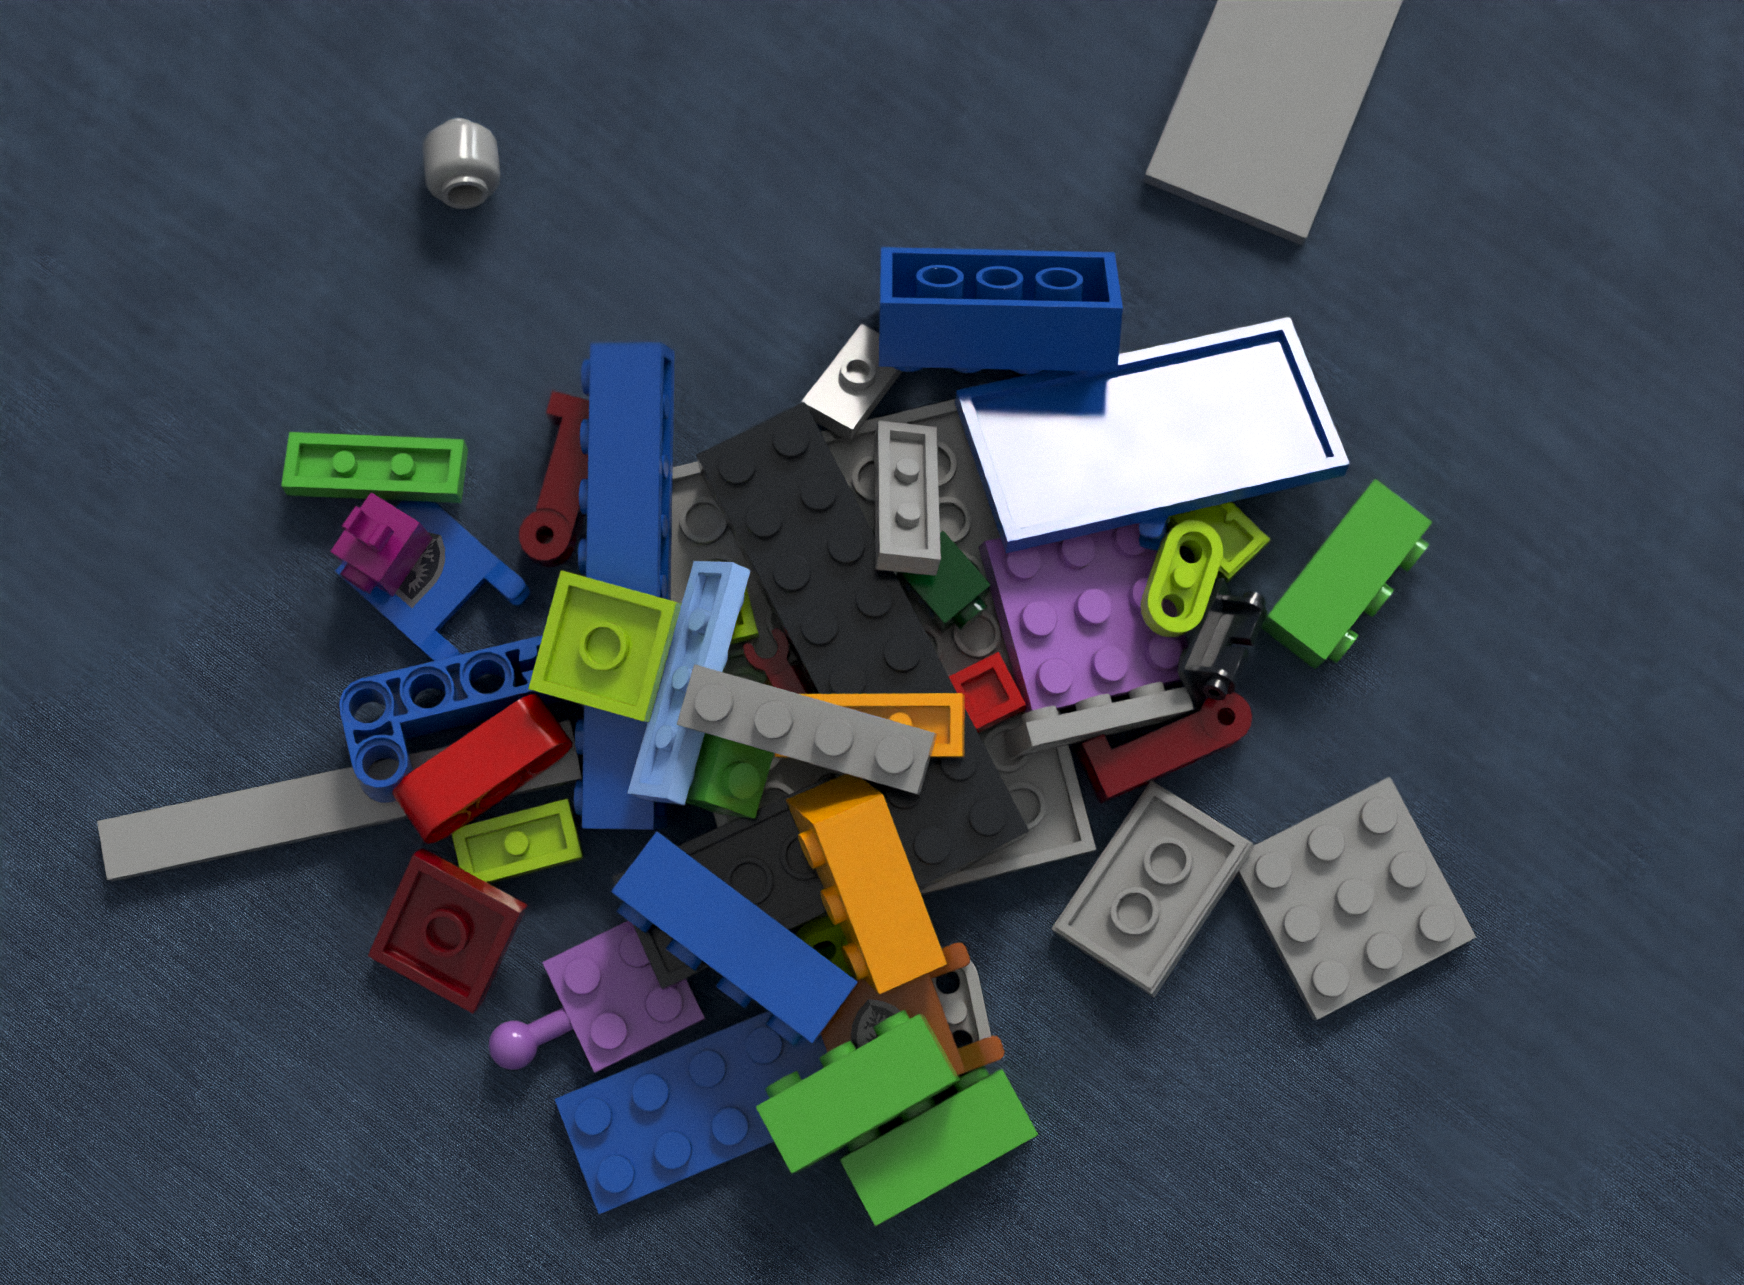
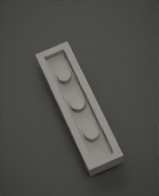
[677,664,937,795]

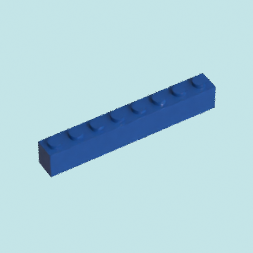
[574,342,675,830]

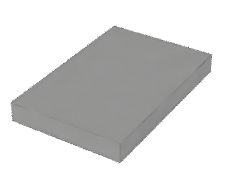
[1051,781,1254,998]

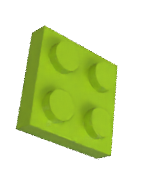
[528,570,682,722]

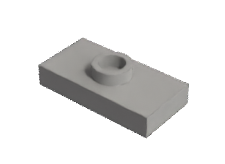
[801,324,902,441]

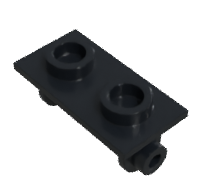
[1177,578,1267,709]

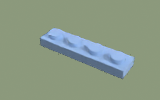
[628,561,751,805]

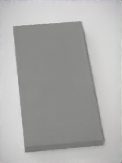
[1143,0,1403,246]

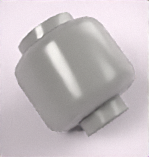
[422,118,501,209]

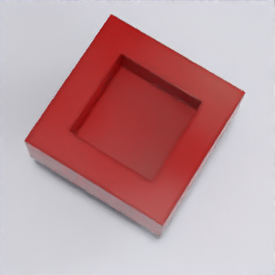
[948,652,1026,733]

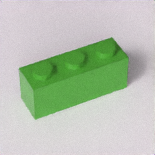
[1261,479,1432,669]
[756,1010,961,1174]
[839,1065,1038,1226]

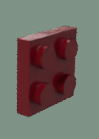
[368,848,528,1014]

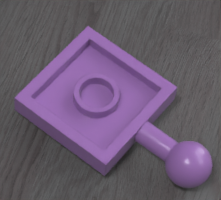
[489,921,705,1073]

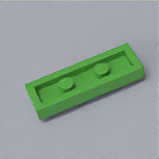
[281,432,468,503]

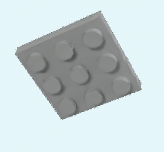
[1236,777,1476,1020]

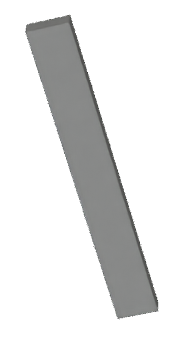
[97,720,583,882]

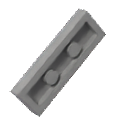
[874,420,941,576]
[1004,682,1194,758]

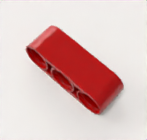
[392,694,573,844]

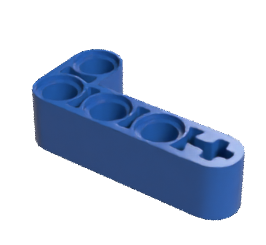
[339,636,563,803]

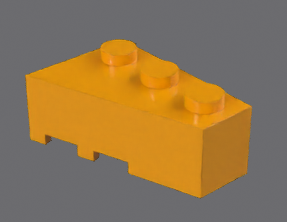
[785,774,947,995]

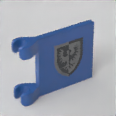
[335,500,531,661]

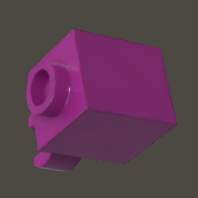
[330,493,433,597]

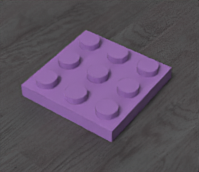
[978,523,1188,713]

